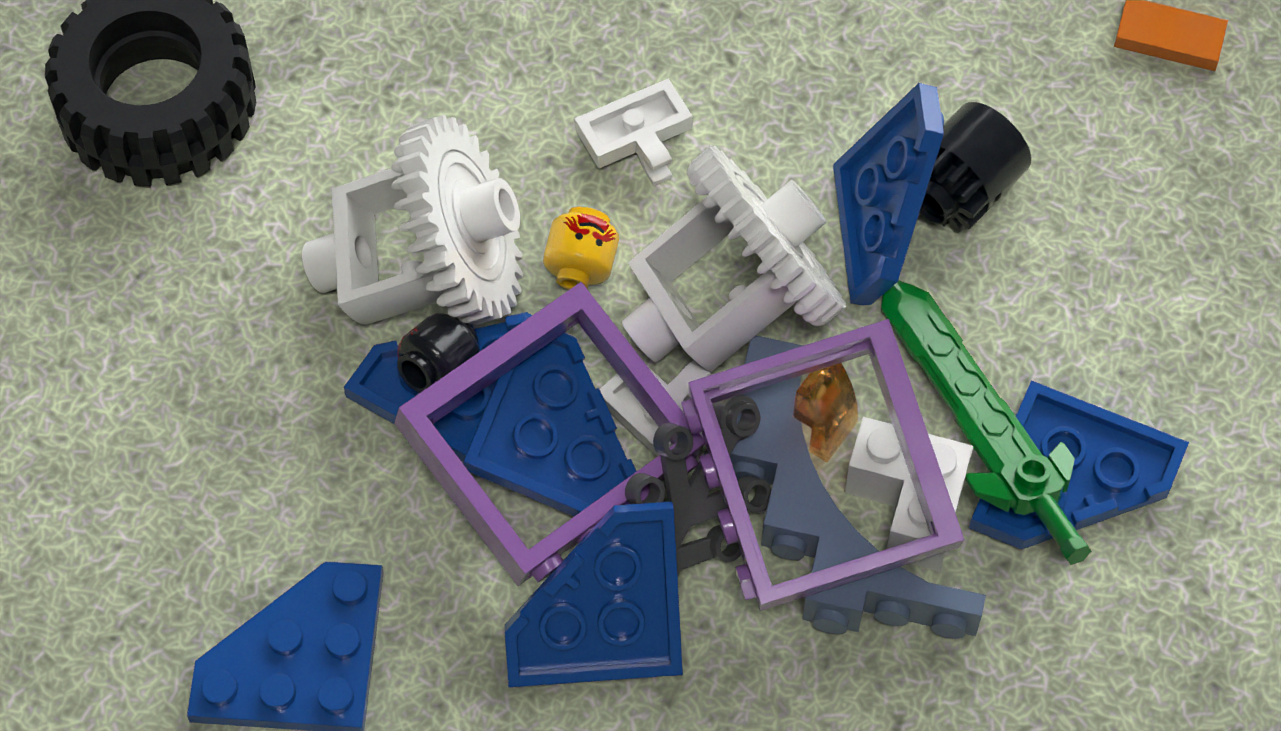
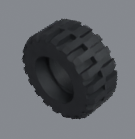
[45,0,256,186]

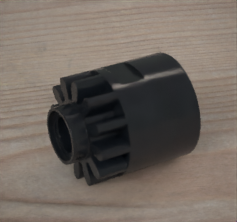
[919,102,1031,232]

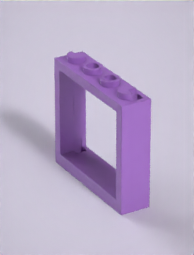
[394,282,705,586]
[681,319,965,611]

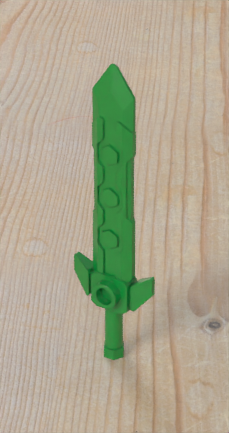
[881,280,1092,565]

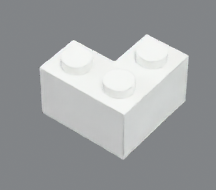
[844,417,973,572]

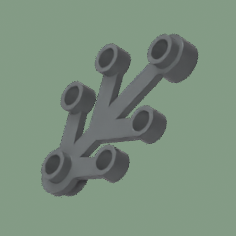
[625,394,771,576]

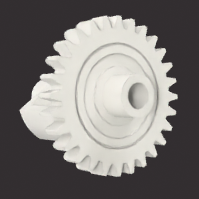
[302,115,523,325]
[622,145,846,372]

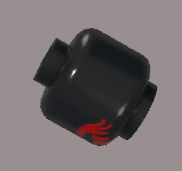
[397,313,480,393]

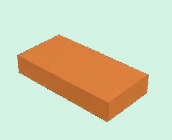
[1114,0,1228,71]

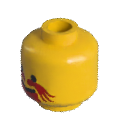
[543,207,619,290]

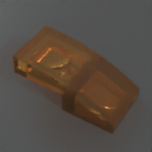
[793,363,858,463]

